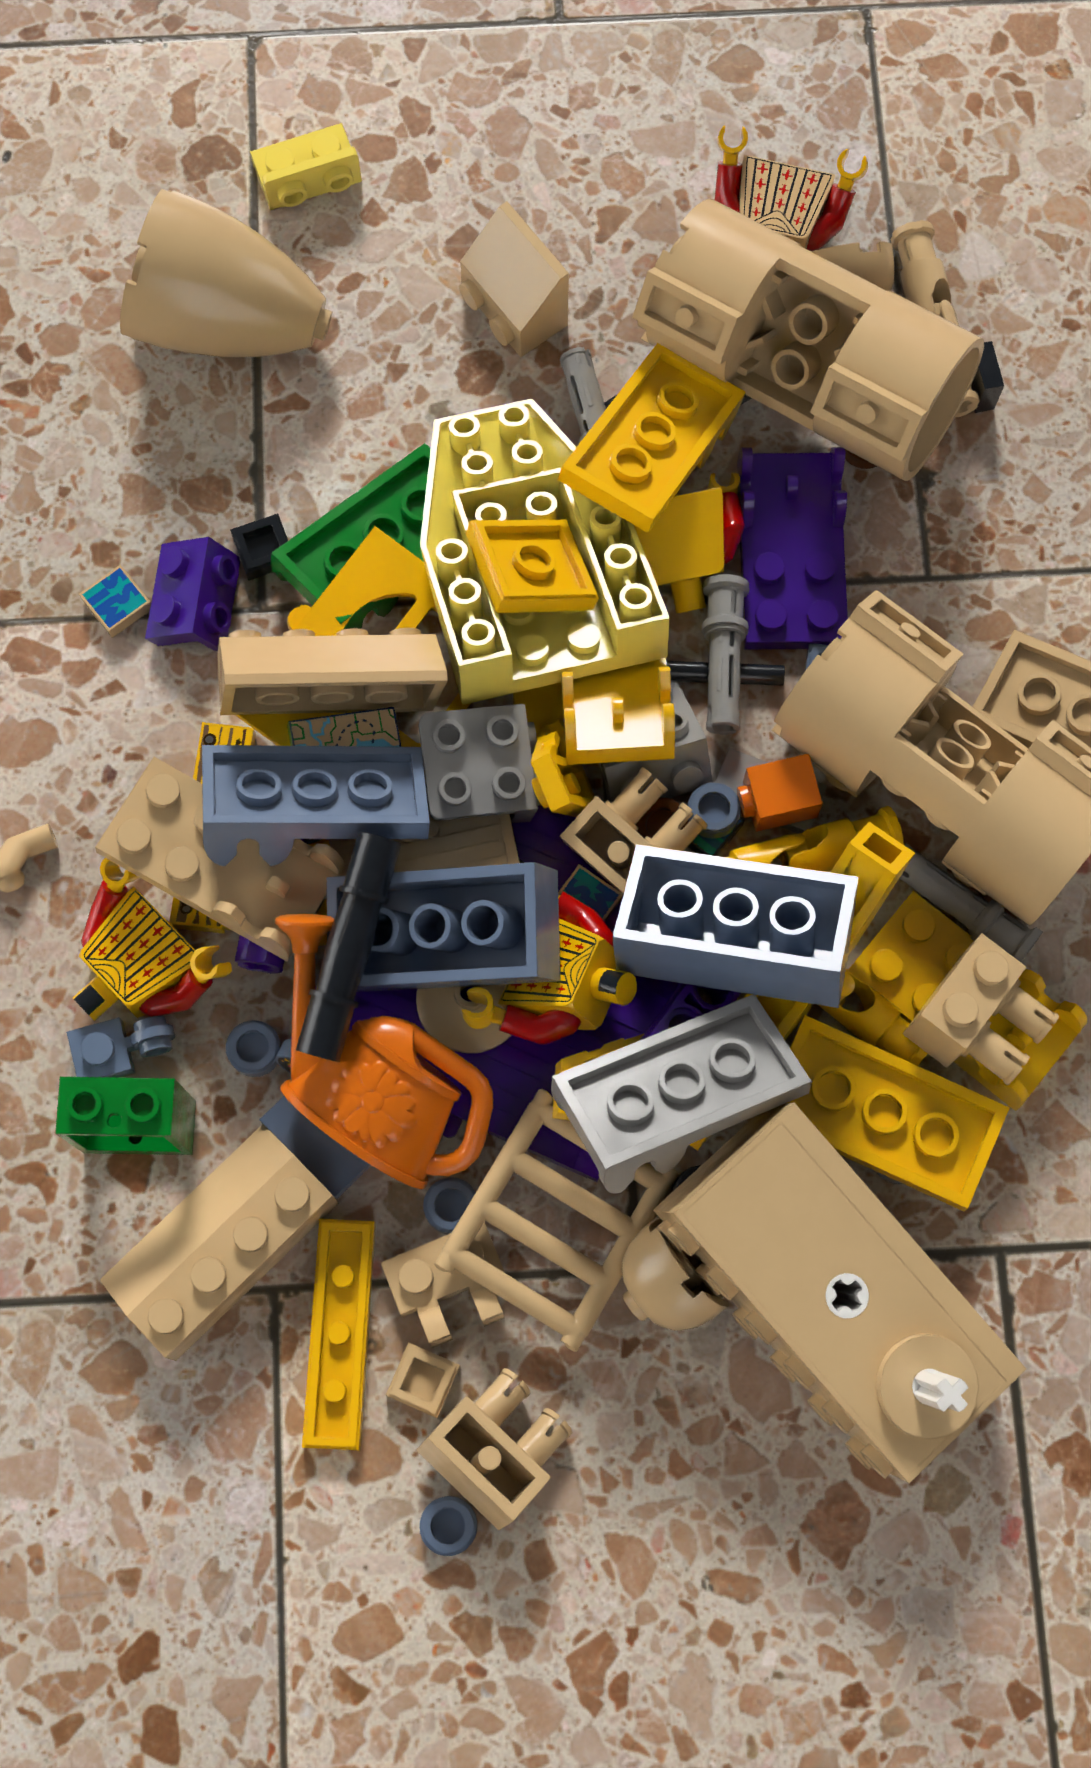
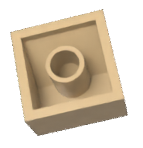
[459,201,569,357]

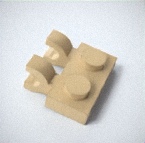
[380,1222,505,1348]

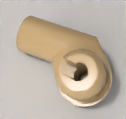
[0,823,58,893]

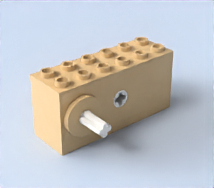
[653,1103,1026,1483]

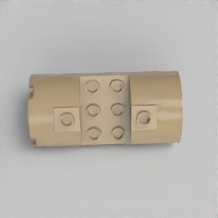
[632,199,984,481]
[772,590,1091,926]

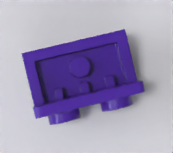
[145,537,240,651]

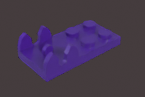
[737,447,848,650]

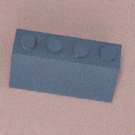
[612,845,859,1008]

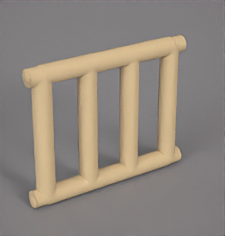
[434,1089,679,1352]

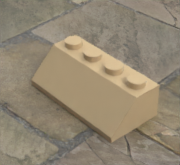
[217,628,448,715]
[100,1124,339,1361]

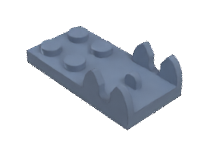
[202,745,430,866]

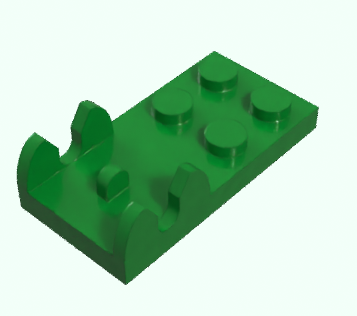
[271,443,431,629]

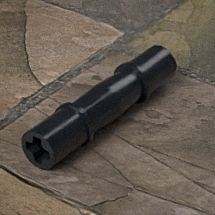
[296,832,402,1062]

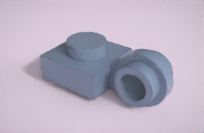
[66,1016,175,1077]

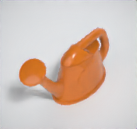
[275,914,493,1190]

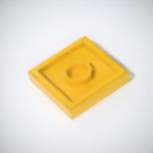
[465,520,599,613]

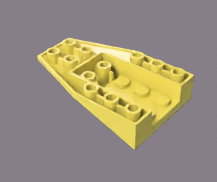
[420,399,669,705]

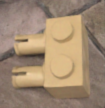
[560,767,708,894]
[903,933,1059,1085]
[416,1368,572,1530]

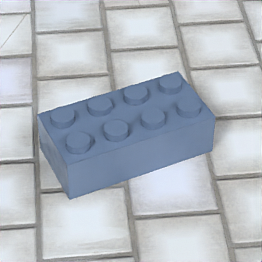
[327,862,560,992]

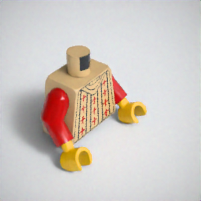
[715,125,868,251]

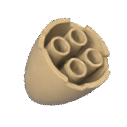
[120,189,333,357]

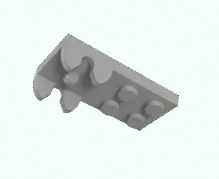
[551,994,812,1194]

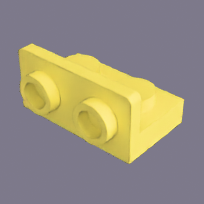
[250,123,362,211]

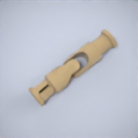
[890,220,980,418]

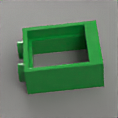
[55,1076,196,1155]

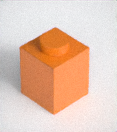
[737,754,823,832]

